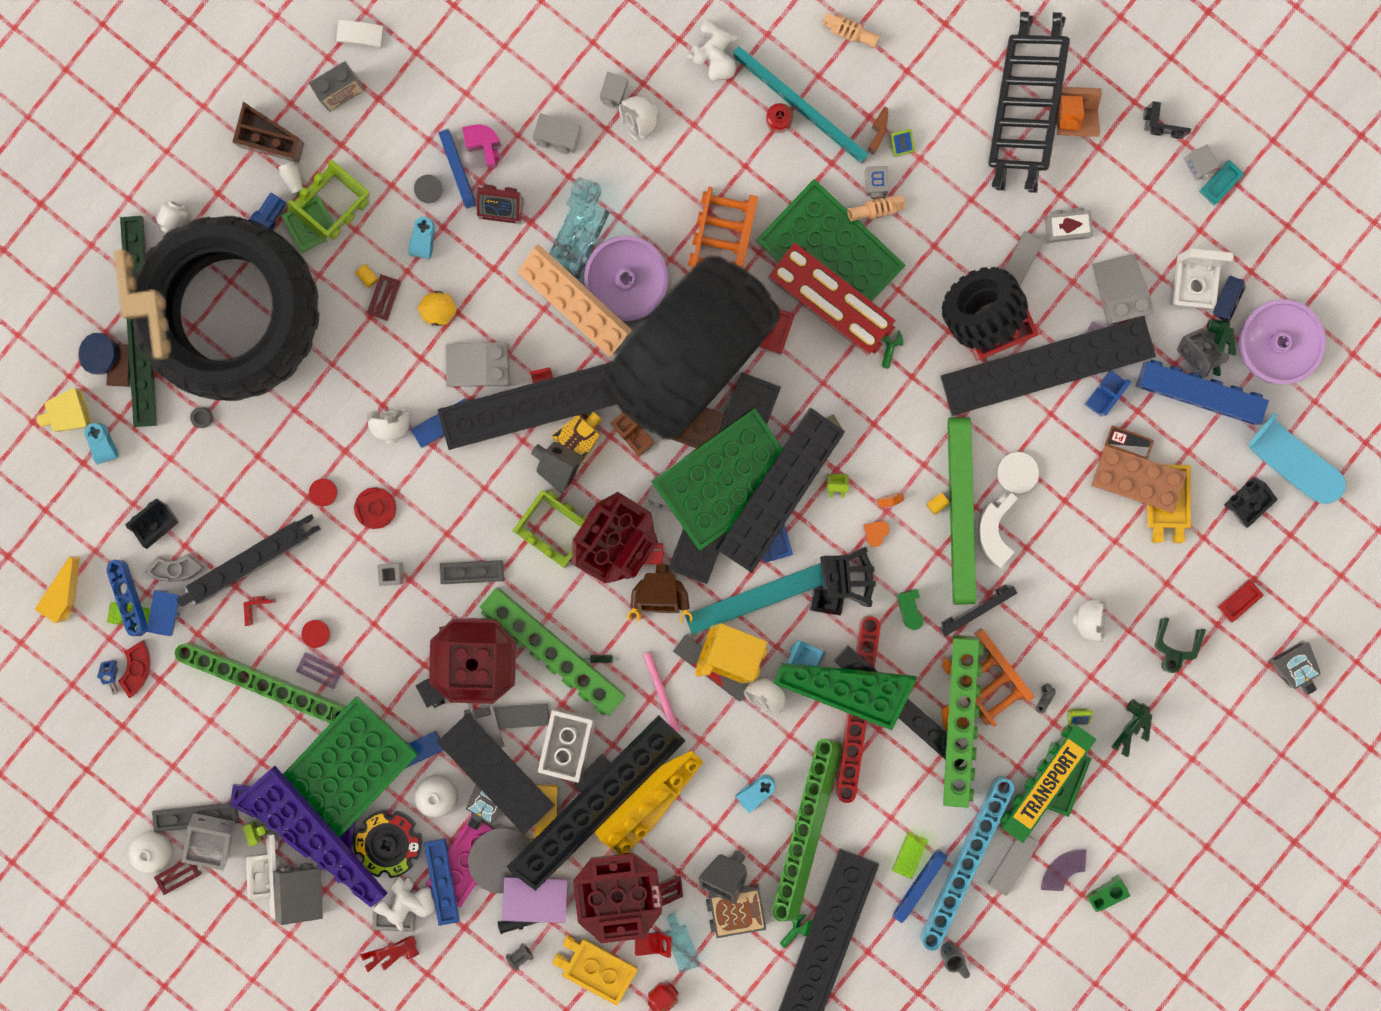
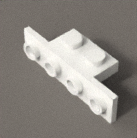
[245,832,279,919]

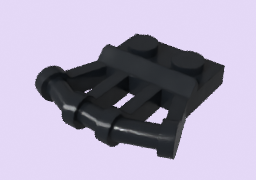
[820,547,876,607]

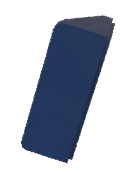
[1213,276,1246,322]

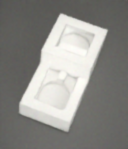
[336,20,383,48]

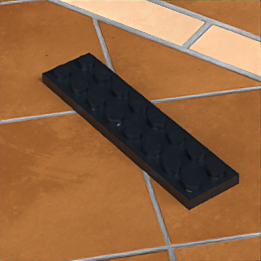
[716,408,845,573]

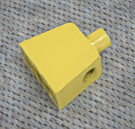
[37,388,92,432]

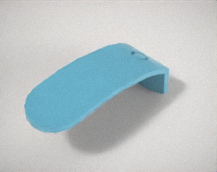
[1247,413,1346,504]

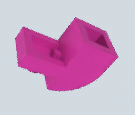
[462,124,502,169]

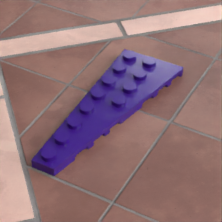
[234,766,388,907]

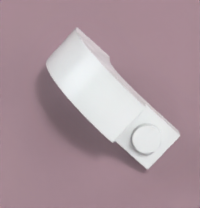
[977,493,1018,568]

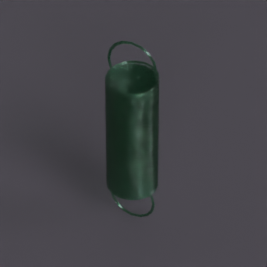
[584,655,619,663]

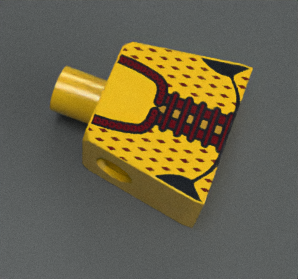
[551,412,602,464]

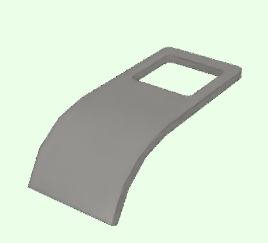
[468,703,505,748]

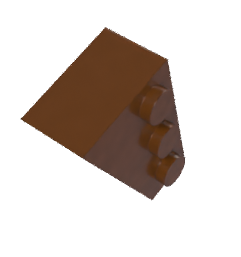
[232,101,305,163]

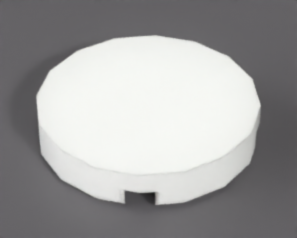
[996,452,1039,494]

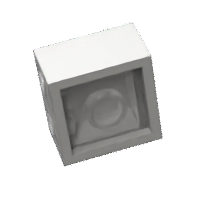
[181,813,235,870]

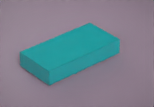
[1199,160,1244,205]

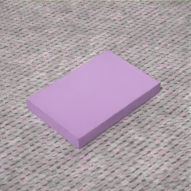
[502,877,567,923]

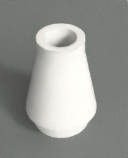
[278,161,303,194]

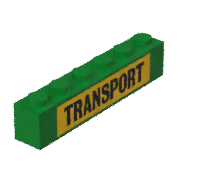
[999,723,1097,843]

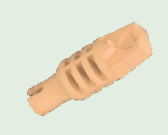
[822,13,880,48]
[847,195,906,222]

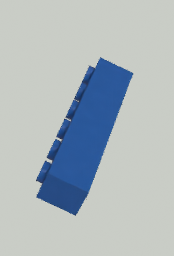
[1135,359,1269,425]

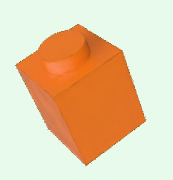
[1058,95,1084,130]

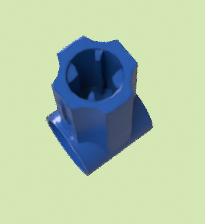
[249,192,287,230]

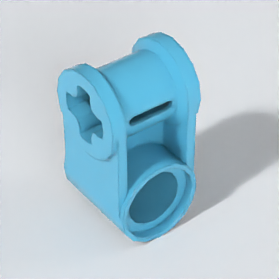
[409,217,435,259]
[84,423,118,465]
[735,775,775,813]

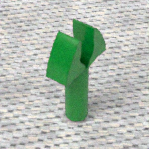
[880,330,903,369]
[780,914,812,948]

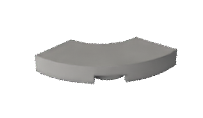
[145,554,205,582]

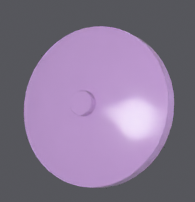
[583,236,668,321]
[1239,299,1326,385]

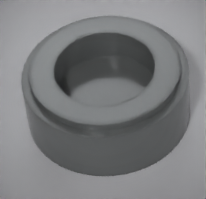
[190,407,213,428]

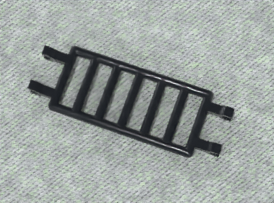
[988,12,1070,193]

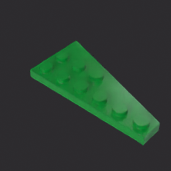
[774,663,917,730]

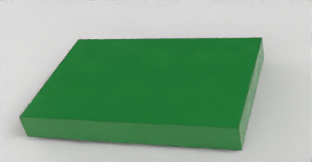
[1044,742,1092,817]

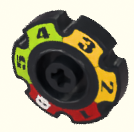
[354,809,422,878]

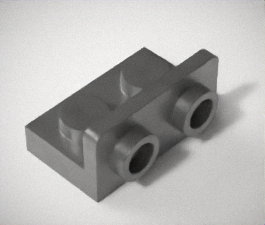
[1177,328,1230,378]

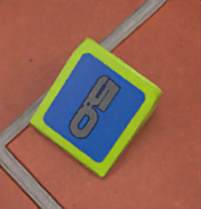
[889,129,915,157]
[1067,708,1093,725]

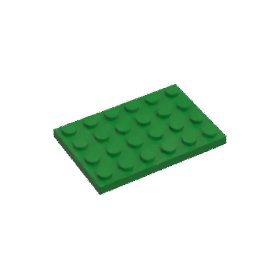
[756,179,906,302]
[651,408,782,551]
[283,696,419,838]

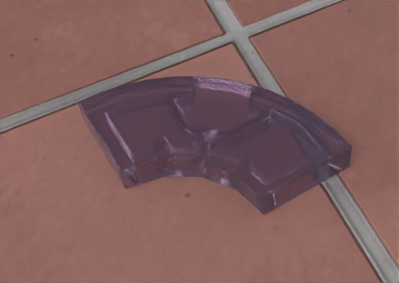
[1041,849,1086,891]

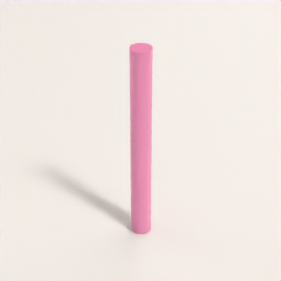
[643,651,680,731]

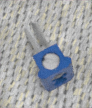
[97,660,119,695]

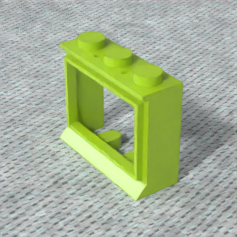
[288,159,370,243]
[512,489,587,568]

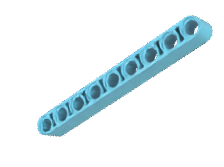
[920,776,1014,951]

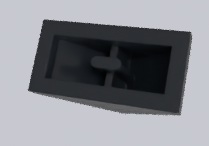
[809,589,844,616]

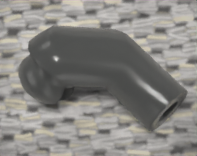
[1036,683,1056,713]

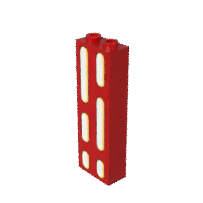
[768,242,896,356]

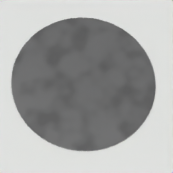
[468,828,531,893]

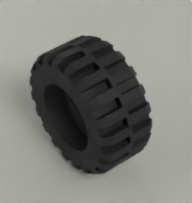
[942,267,1028,349]

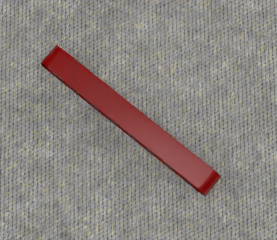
[836,615,881,803]

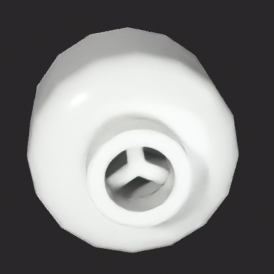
[156,201,188,233]

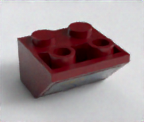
[477,185,524,224]

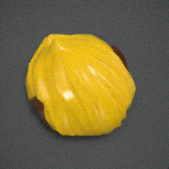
[417,291,457,326]

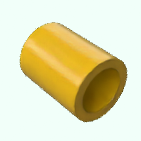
[355,264,379,288]
[926,492,950,515]

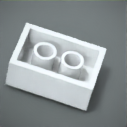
[538,708,596,782]

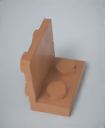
[1056,87,1102,137]

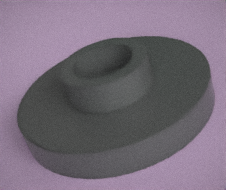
[414,175,442,203]

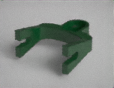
[1206,318,1236,376]
[1154,617,1206,673]
[1111,699,1153,757]

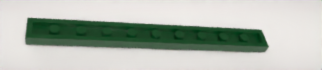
[120,216,157,427]

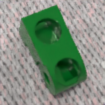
[895,589,924,630]
[1086,874,1130,912]

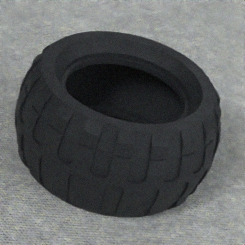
[131,216,319,401]
[604,256,780,439]

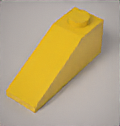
[34,556,80,623]

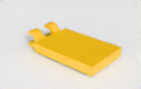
[1147,464,1191,543]
[552,935,638,1006]

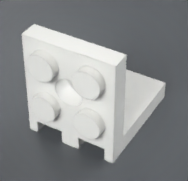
[1172,248,1234,310]

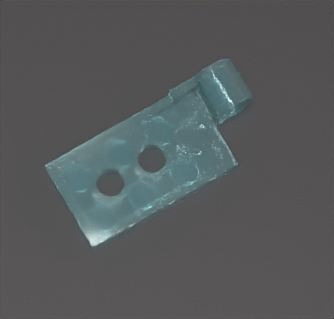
[549,177,610,279]

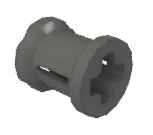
[506,943,534,971]

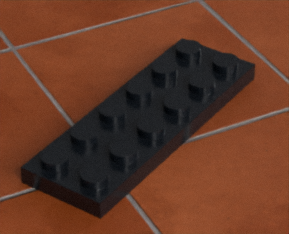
[437,713,555,835]

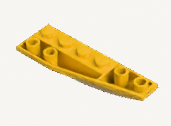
[595,750,704,854]

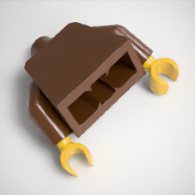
[627,563,693,623]

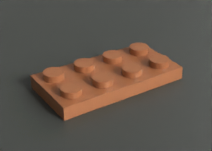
[1091,446,1187,514]

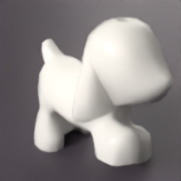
[687,18,738,81]
[373,877,435,931]

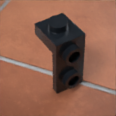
[1143,101,1191,139]

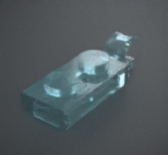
[666,913,700,973]

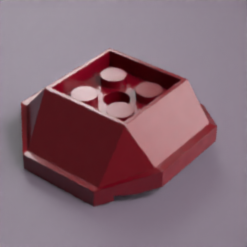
[572,492,658,583]
[429,617,516,704]
[573,852,662,944]

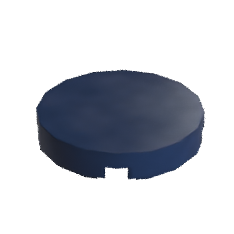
[78,333,118,375]

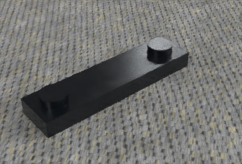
[938,584,1017,636]

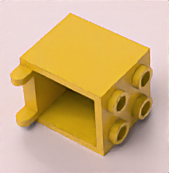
[695,623,768,684]

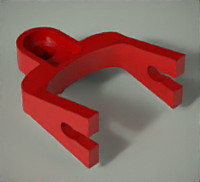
[360,935,419,972]

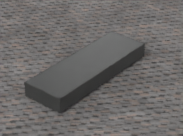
[440,560,504,584]

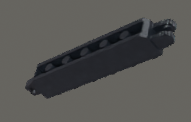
[176,514,321,607]

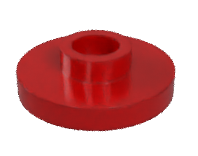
[309,478,338,506]
[301,620,330,648]

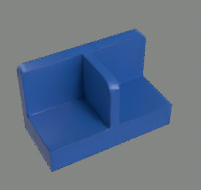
[1084,370,1131,417]
[147,590,180,636]

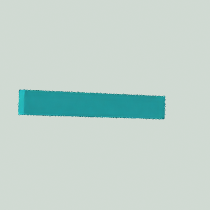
[734,46,868,163]
[685,563,822,634]

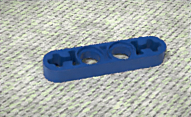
[438,129,476,209]
[106,559,148,636]
[892,849,947,923]

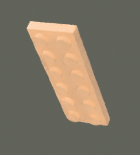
[518,244,632,357]

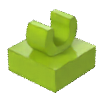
[827,473,849,498]
[242,821,269,847]

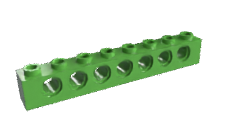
[480,587,626,716]
[943,635,983,808]

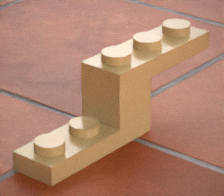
[114,250,171,360]

